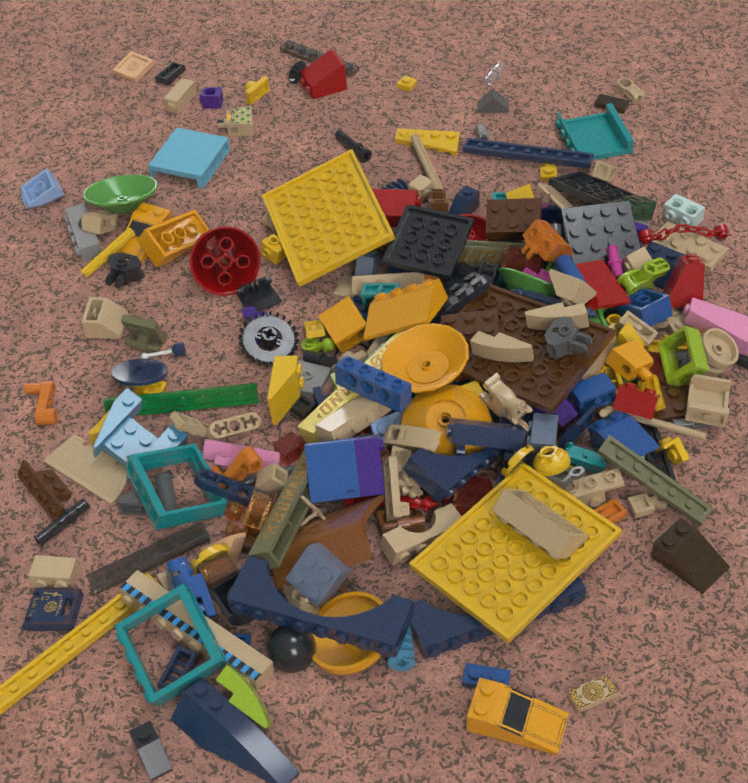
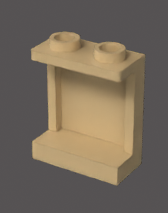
[685,374,732,428]

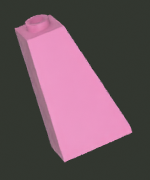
[682,297,748,356]

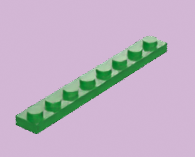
[103,383,259,416]

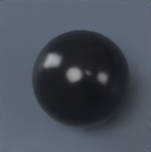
[266,626,317,673]

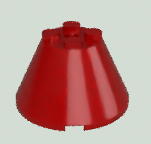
[189,226,261,296]

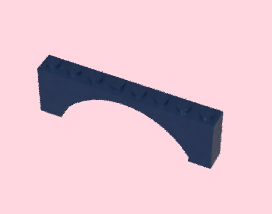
[403,408,536,503]
[227,556,415,657]
[410,576,586,659]

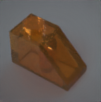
[241,489,273,531]

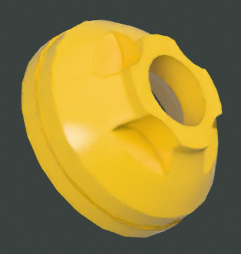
[533,446,571,477]

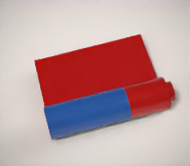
[554,255,631,310]

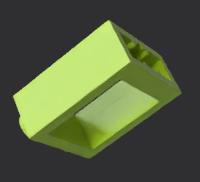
[657,326,709,386]

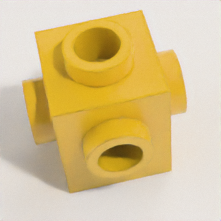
[260,234,286,265]

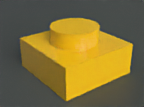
[396,76,417,92]

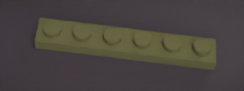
[597,435,713,526]

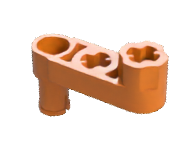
[24,381,58,425]
[211,446,263,490]

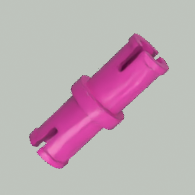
[606,245,623,280]

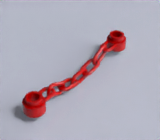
[638,224,729,245]

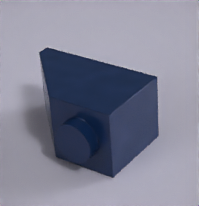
[448,185,480,215]

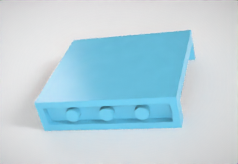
[148,128,230,188]

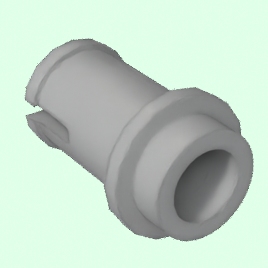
[475,123,490,140]

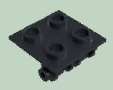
[235,276,282,312]

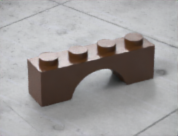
[427,188,449,213]

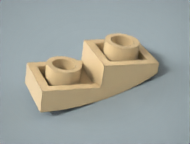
[283,584,320,614]

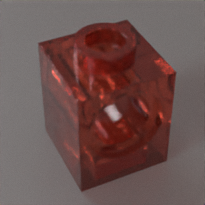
[273,431,305,466]

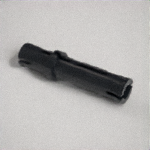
[34,498,90,546]

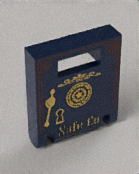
[22,588,84,631]

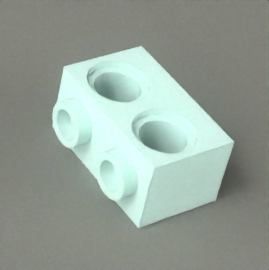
[663,194,705,230]

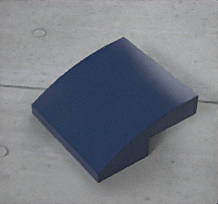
[557,405,596,449]

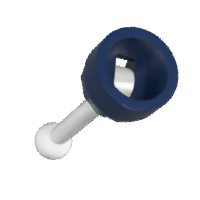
[141,342,186,359]

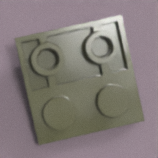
[121,315,167,352]

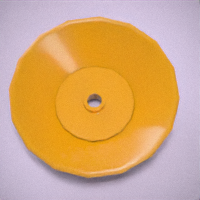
[381,323,469,393]
[401,385,492,456]

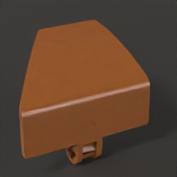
[272,494,385,592]

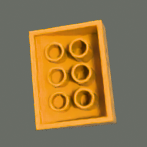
[364,279,448,341]

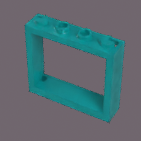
[125,443,228,530]
[114,583,229,706]

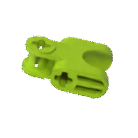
[617,257,670,296]

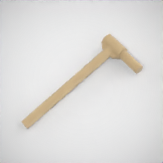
[600,404,707,441]

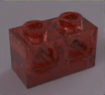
[500,245,543,273]
[453,476,493,516]

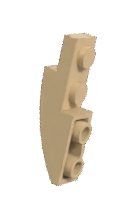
[383,425,441,452]

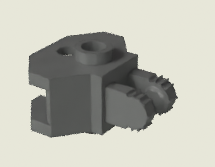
[545,316,593,359]

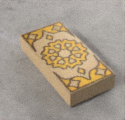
[566,674,619,714]

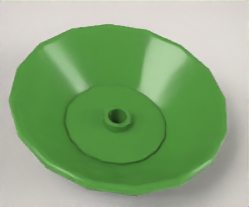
[82,174,158,214]
[498,267,562,300]

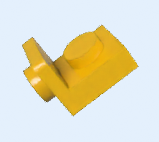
[655,436,690,465]

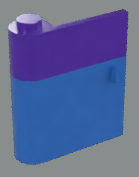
[305,435,385,504]

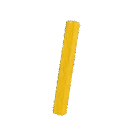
[81,228,135,278]

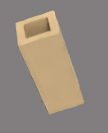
[163,78,197,114]

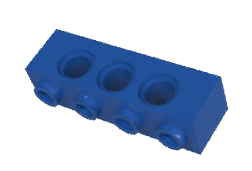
[335,355,412,413]

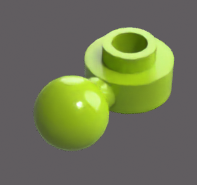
[301,337,335,353]

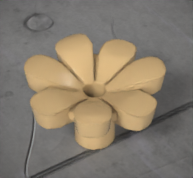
[399,473,423,498]

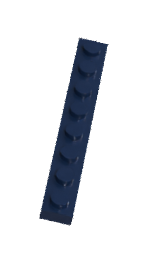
[463,138,594,169]

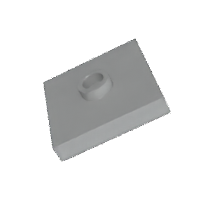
[298,360,332,398]

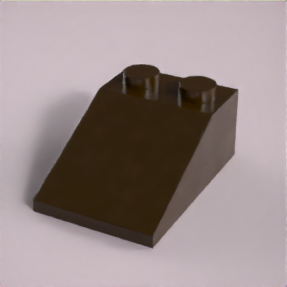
[651,518,730,594]

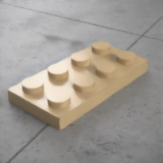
[653,221,729,272]

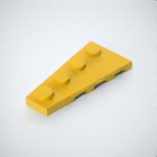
[395,128,460,156]

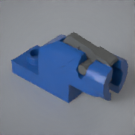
[165,556,216,619]

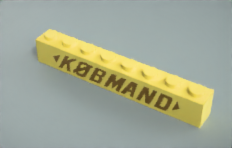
[297,331,404,443]

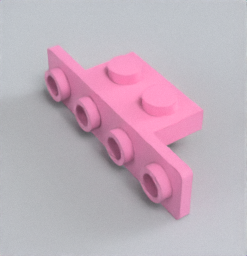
[203,439,281,469]

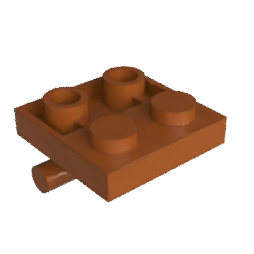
[376,509,426,534]

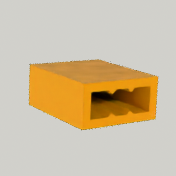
[318,296,366,353]

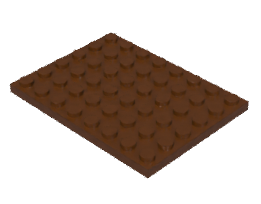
[458,284,616,414]

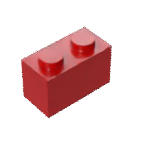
[613,382,660,420]

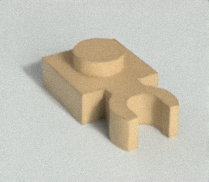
[627,493,667,518]

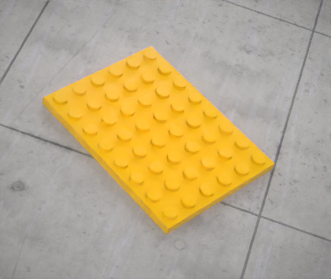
[262,149,396,287]
[409,462,622,644]

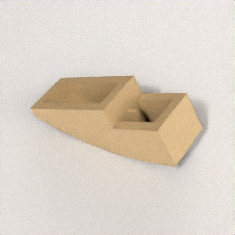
[525,302,589,331]
[470,331,534,362]

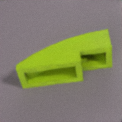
[216,665,273,729]

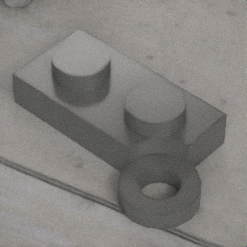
[544,466,586,490]

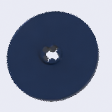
[111,359,168,386]

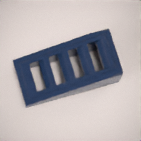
[157,645,201,688]

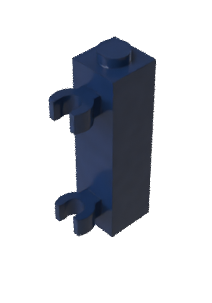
[445,418,526,462]

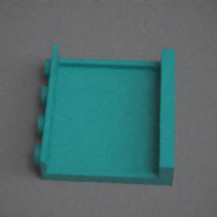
[555,103,634,160]

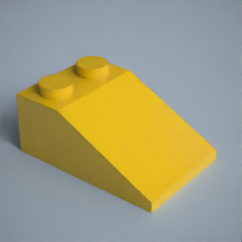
[267,356,305,425]

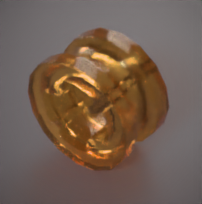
[224,501,245,521]

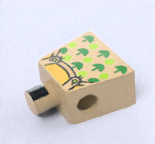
[217,106,253,136]

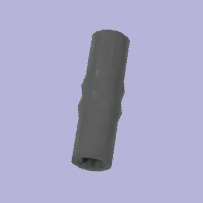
[155,473,178,529]

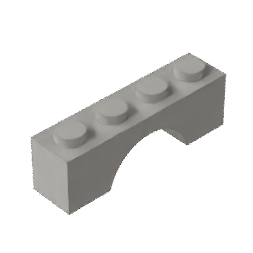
[64,203,101,262]

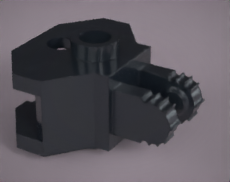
[105,252,144,288]

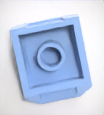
[20,168,65,209]

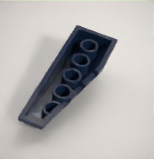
[171,677,300,783]

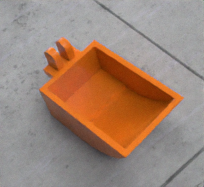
[521,219,573,262]

